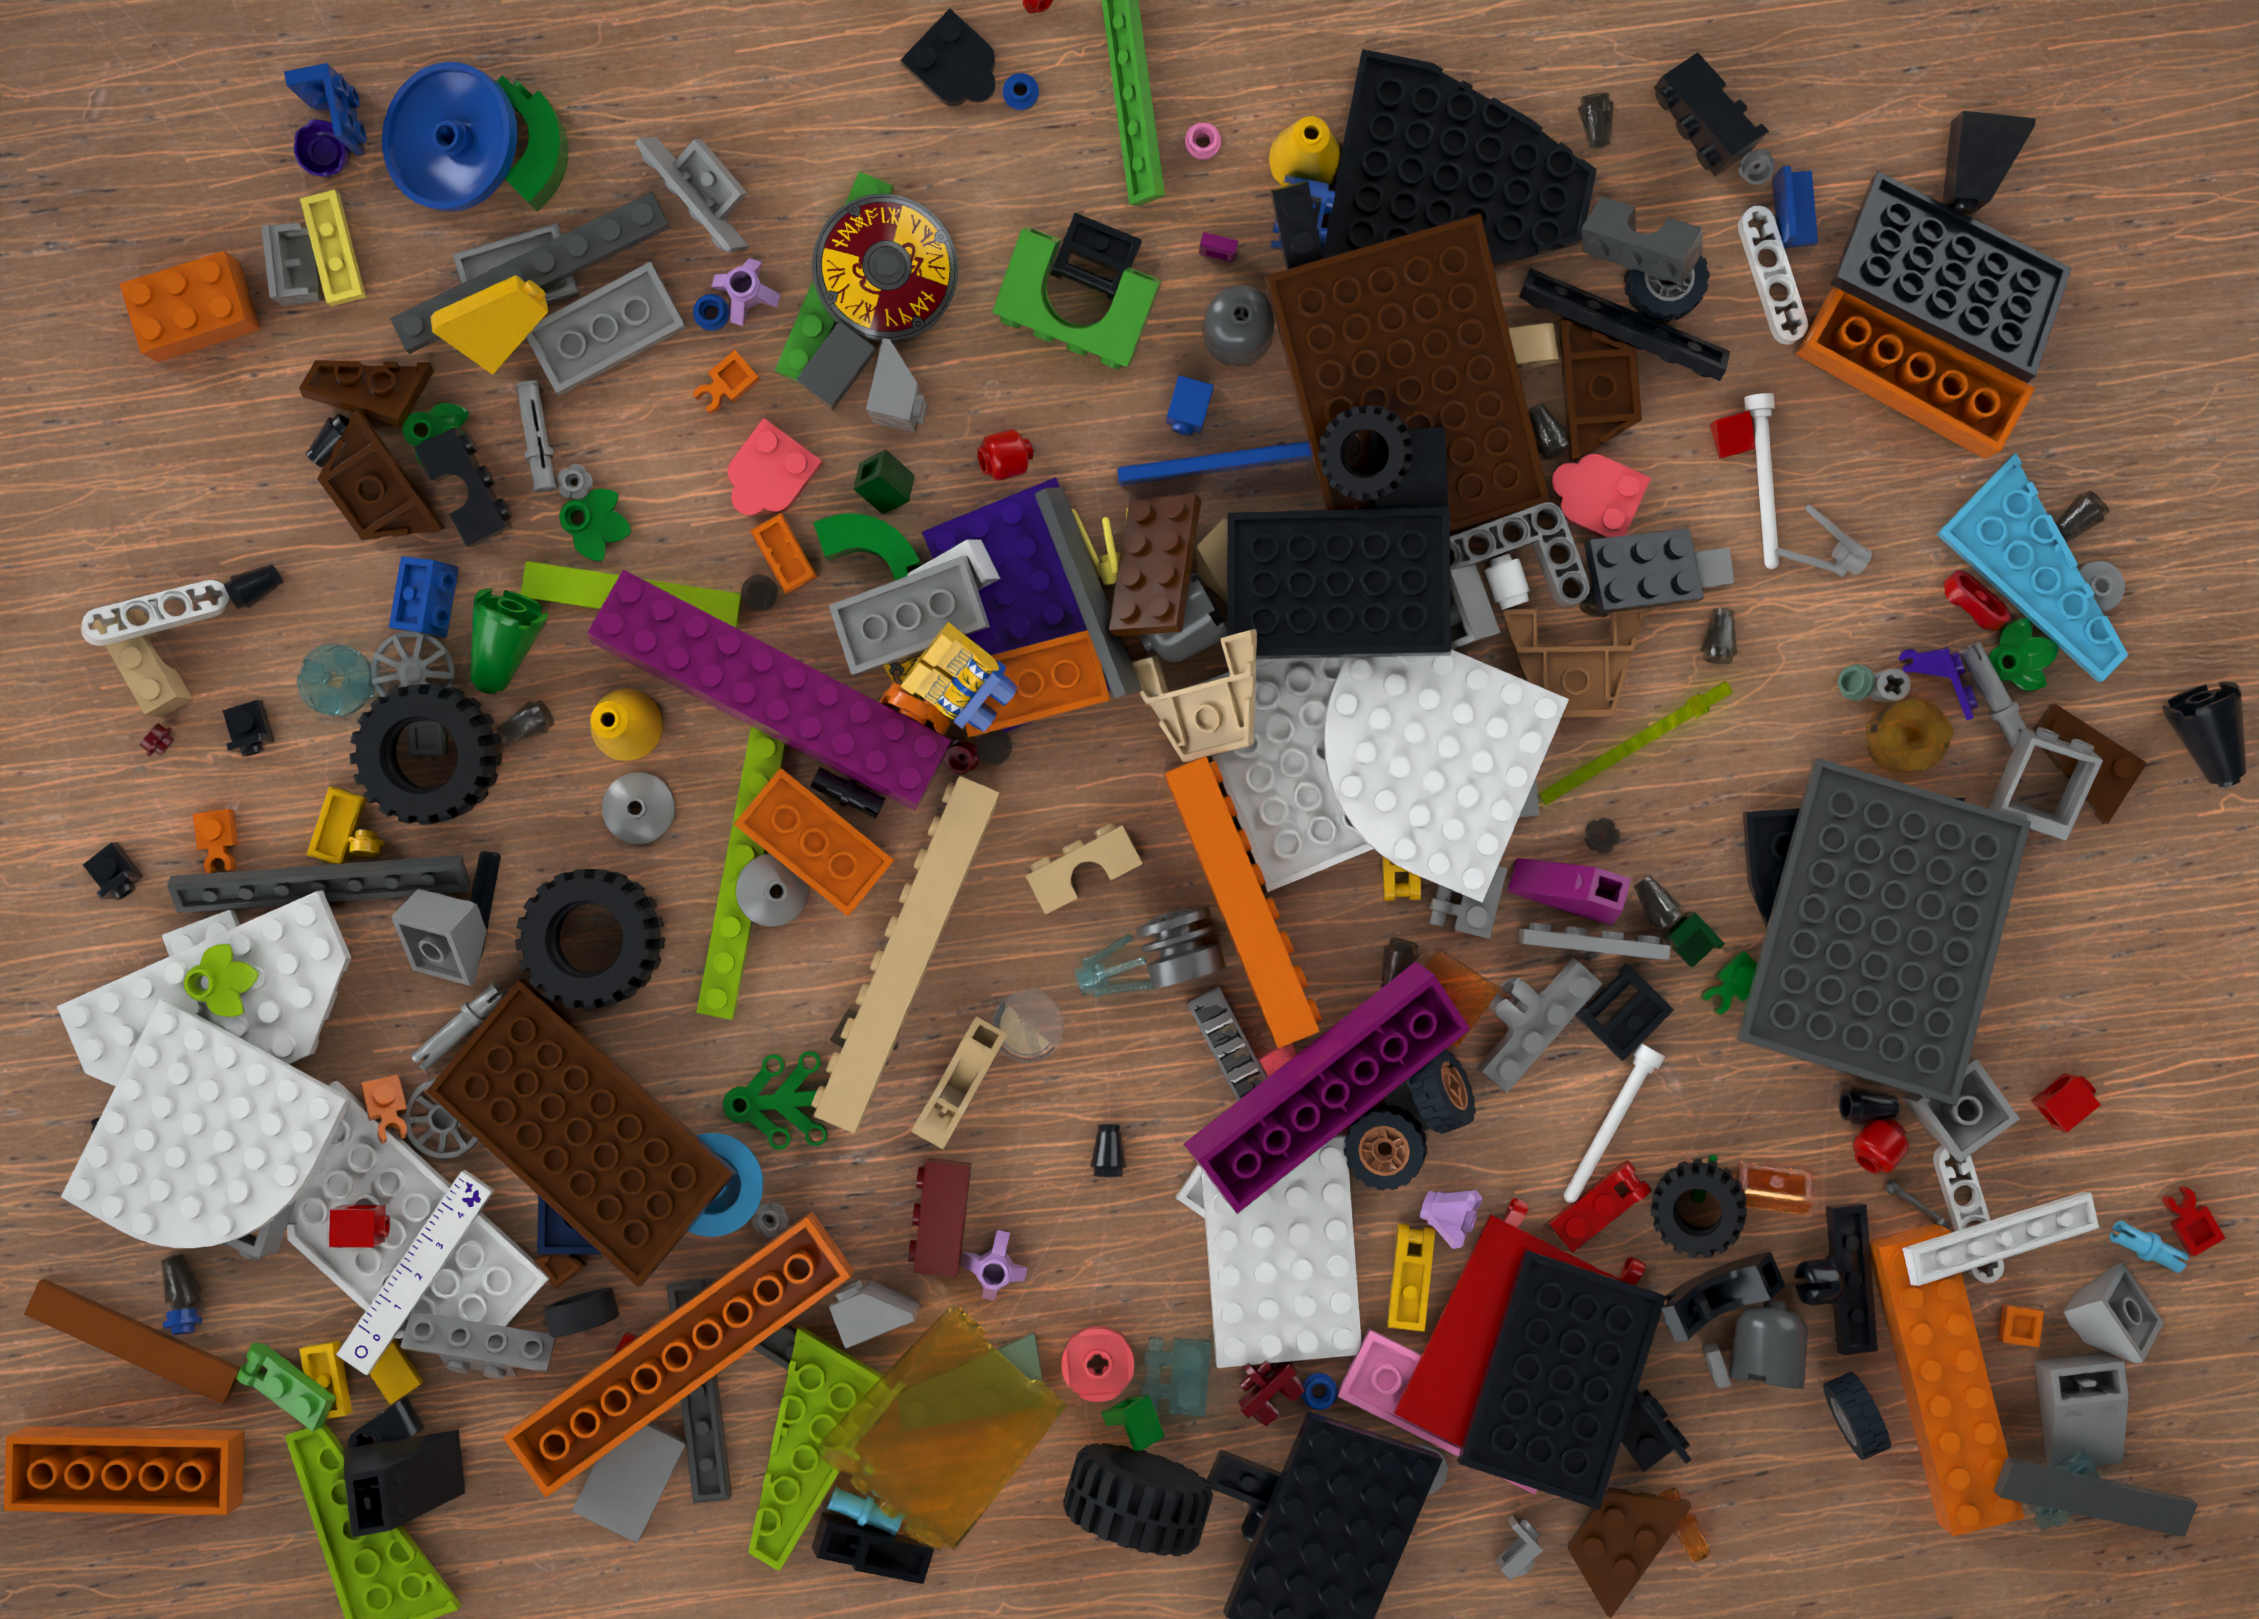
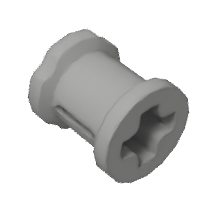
[1869,668,1911,703]

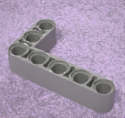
[1450,502,1590,607]

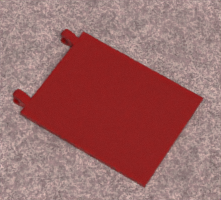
[1393,1198,1646,1447]

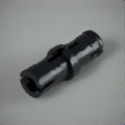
[810,767,886,819]

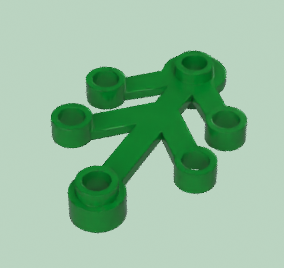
[723,1050,828,1150]

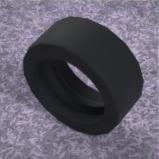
[543,1287,619,1337]

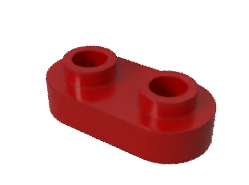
[1944,570,2011,631]

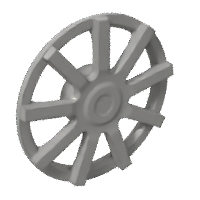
[371,631,455,697]
[404,1078,479,1159]

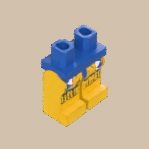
[900,622,1018,732]

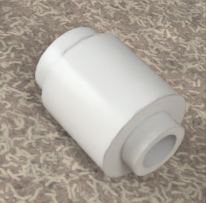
[1484,554,1530,610]

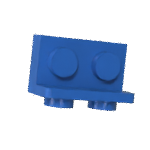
[389,556,458,637]

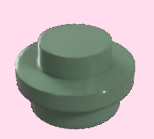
[1838,664,1875,701]

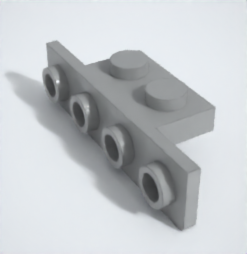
[635,137,749,253]
[400,1312,556,1379]

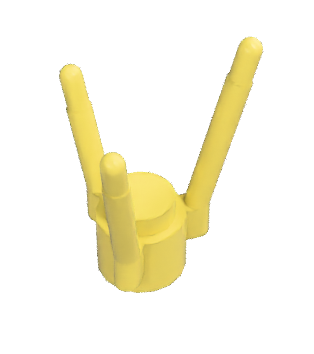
[1071,507,1128,586]

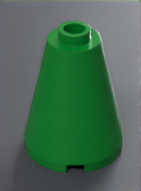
[470,588,548,694]

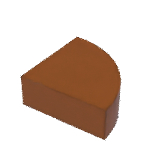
[534,1254,587,1289]

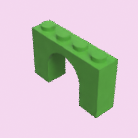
[992,226,1162,369]

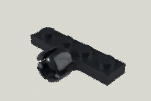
[1794,1203,1878,1355]
[1207,1449,1281,1544]

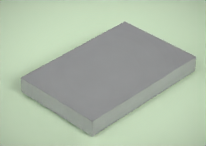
[452,223,580,304]
[572,1423,686,1543]

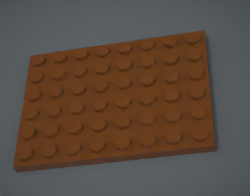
[1264,214,1550,531]

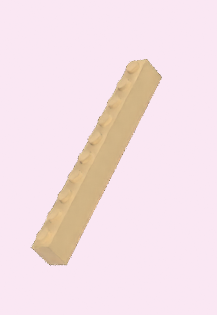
[811,776,1001,1134]

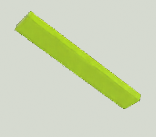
[521,561,743,629]

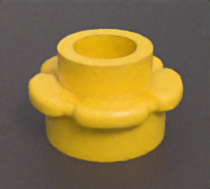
[347,830,384,858]

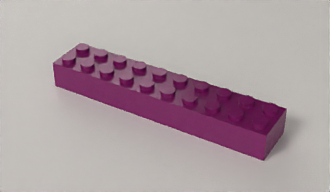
[587,569,951,811]

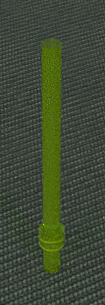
[1538,681,1733,806]

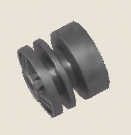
[1136,907,1226,989]

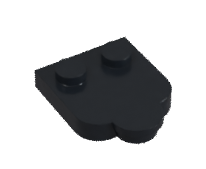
[900,8,996,106]

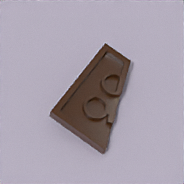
[299,360,434,428]
[2033,704,2147,824]

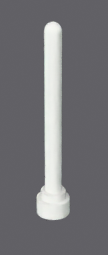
[1744,393,1779,569]
[1564,1043,1665,1203]

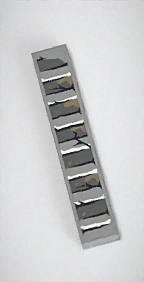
[1187,986,1267,1101]

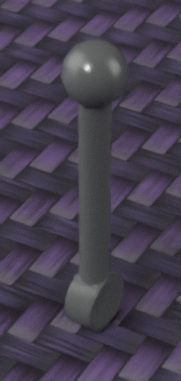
[1885,1180,1952,1229]

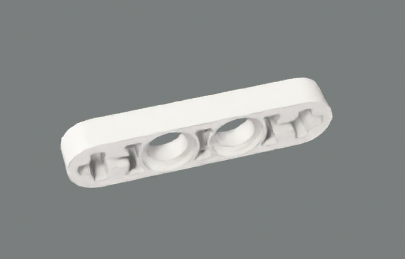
[1738,205,1808,345]
[81,580,229,646]
[1933,1145,2004,1283]

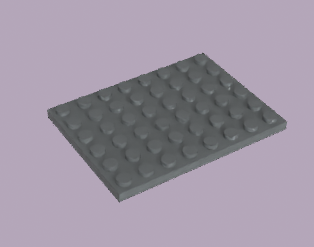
[1736,758,2031,1106]

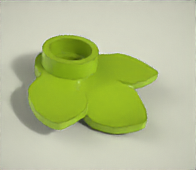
[184,944,259,1017]

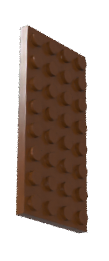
[426,979,737,1287]

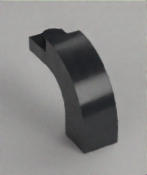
[1661,1252,1785,1343]

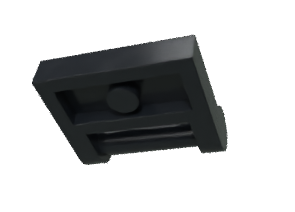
[1051,213,1142,300]
[1575,963,1674,1061]

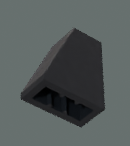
[1943,111,2036,214]

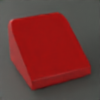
[1710,411,1755,459]

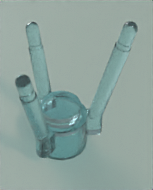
[1074,934,1153,998]

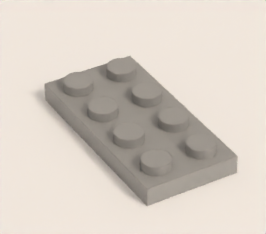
[526,262,687,396]
[829,556,990,675]

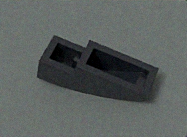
[812,1512,934,1584]

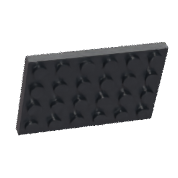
[1830,171,2072,383]
[1227,507,1451,659]
[1457,1249,1666,1510]
[1223,1411,1443,1619]

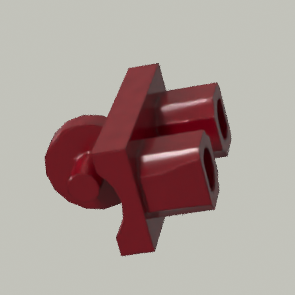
[1238,1360,1305,1426]

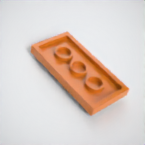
[965,630,1110,738]
[734,768,894,917]

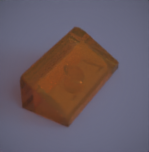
[1736,1161,1813,1214]

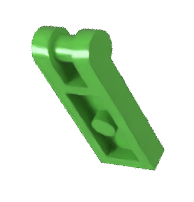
[237,1343,336,1432]

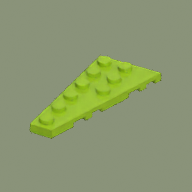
[748,1325,893,1572]
[285,1422,462,1619]

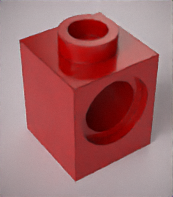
[2030,1073,2101,1133]
[329,1205,391,1248]

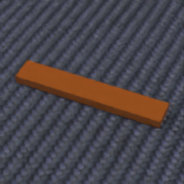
[24,1279,241,1404]

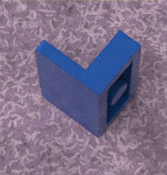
[1772,166,1818,248]

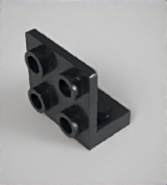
[1621,1389,1692,1472]

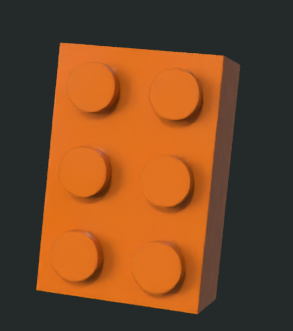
[119,251,261,362]

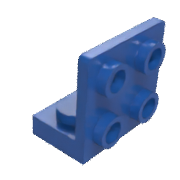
[284,63,367,156]

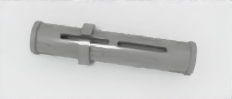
[515,380,557,493]
[1959,642,2027,748]
[411,982,507,1071]

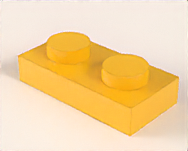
[299,1340,353,1419]

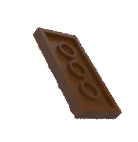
[1109,494,1201,636]

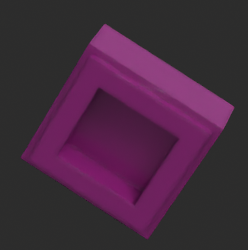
[1199,232,1238,263]

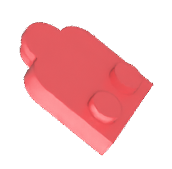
[728,418,823,516]
[1551,454,1651,538]

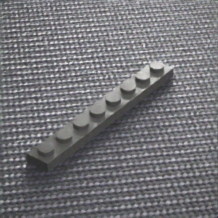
[390,192,671,354]
[167,855,470,913]

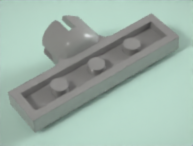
[1477,958,1602,1093]

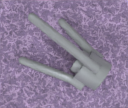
[1775,505,1872,577]

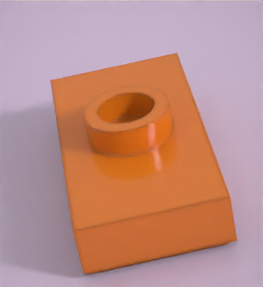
[750,513,818,595]

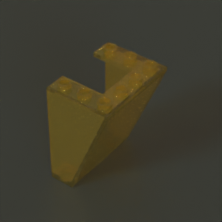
[818,1307,1068,1551]

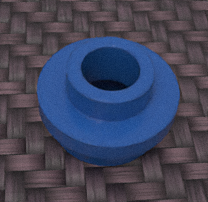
[1003,73,1039,111]
[693,294,730,331]
[163,1308,202,1335]
[1301,1372,1338,1410]

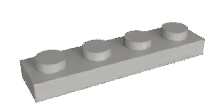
[1517,922,1671,960]

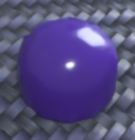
[294,119,351,177]

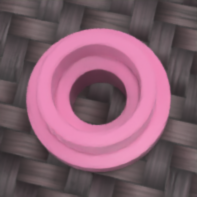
[1185,123,1221,160]

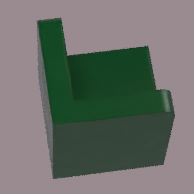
[853,449,914,514]
[1661,912,1725,967]

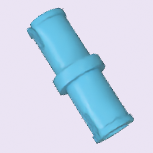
[2110,1220,2188,1273]
[827,1487,904,1536]

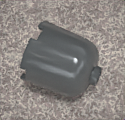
[1202,285,1275,366]
[1139,572,1227,663]
[1729,1300,1808,1389]

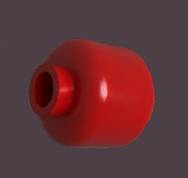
[977,429,1033,481]
[1853,1119,1909,1174]

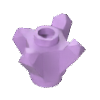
[711,258,781,326]
[1420,1190,1483,1249]
[960,1230,1027,1301]

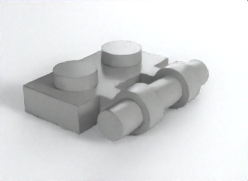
[1429,866,1507,939]

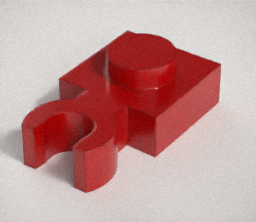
[2162,1186,2226,1257]

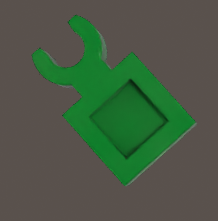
[1701,950,1757,1015]

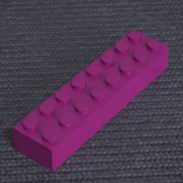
[1183,962,1470,1214]

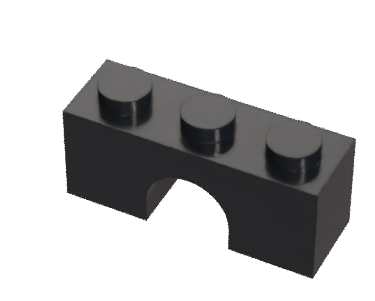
[413,428,513,547]

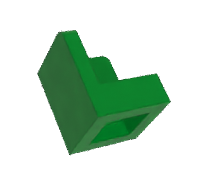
[1101,1395,1165,1451]

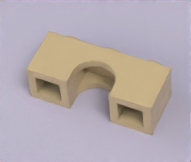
[93,601,193,718]
[1025,822,1143,915]

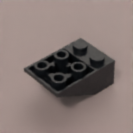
[343,1429,465,1537]

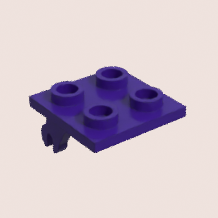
[1899,646,1979,721]

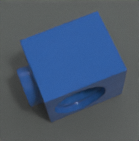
[1166,375,1214,436]

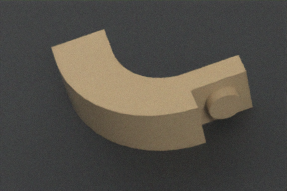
[911,1016,1008,1149]

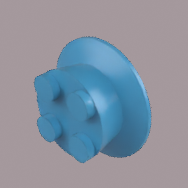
[688,1133,763,1237]

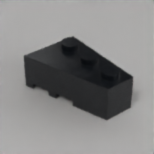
[1654,52,1769,176]

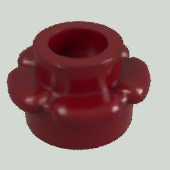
[139,723,174,757]
[944,739,979,774]

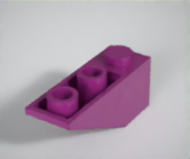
[1507,858,1631,926]

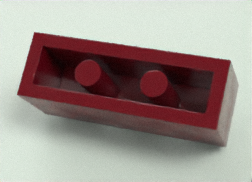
[908,1158,972,1277]

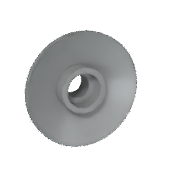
[602,772,675,845]
[736,854,808,926]

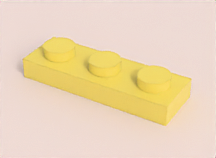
[300,190,366,307]

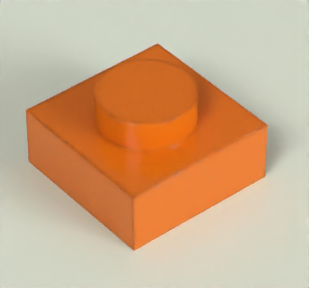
[1998,1303,2044,1348]

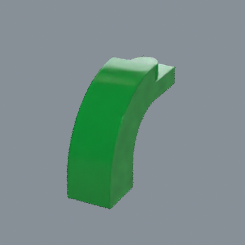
[496,75,568,212]
[813,513,922,581]

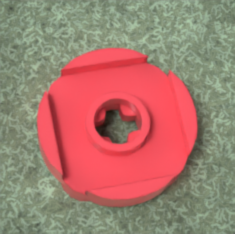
[1061,1326,1134,1402]

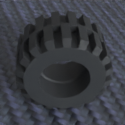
[1318,405,1415,500]
[1651,1159,1747,1258]

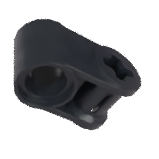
[348,1396,425,1448]

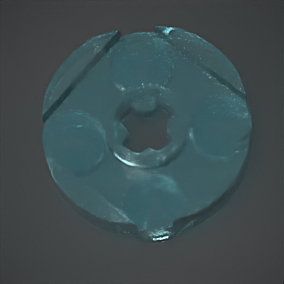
[297,643,375,717]

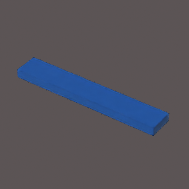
[1117,441,1312,486]

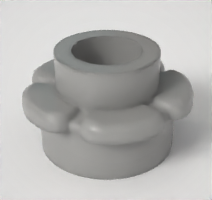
[1738,149,1775,184]
[557,464,593,500]
[752,1202,789,1238]

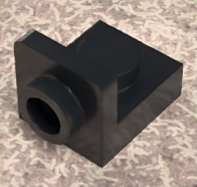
[222,700,275,757]
[82,842,144,900]

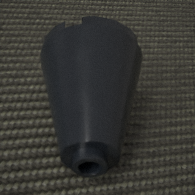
[2162,681,2247,787]

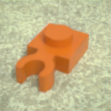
[692,350,761,414]
[192,809,238,873]
[360,1074,407,1144]

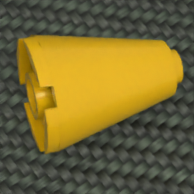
[1269,116,1341,186]
[590,688,663,761]

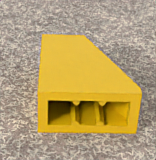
[430,275,549,375]

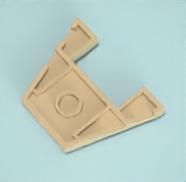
[1132,629,1257,762]

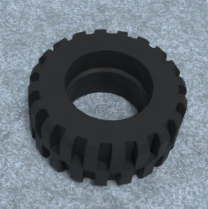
[349,683,502,825]
[515,869,665,1010]
[1063,1443,1213,1556]

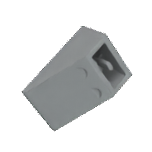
[2034,1352,2129,1470]

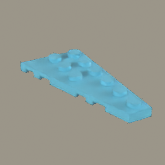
[1936,453,2128,682]

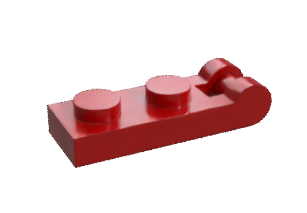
[1547,1160,1652,1253]

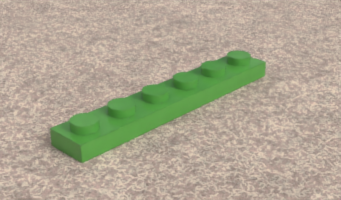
[1102,0,1165,206]
[775,172,894,382]

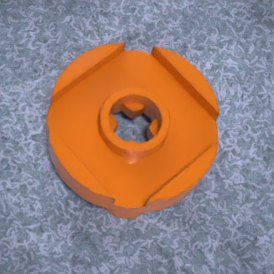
[879,683,950,736]

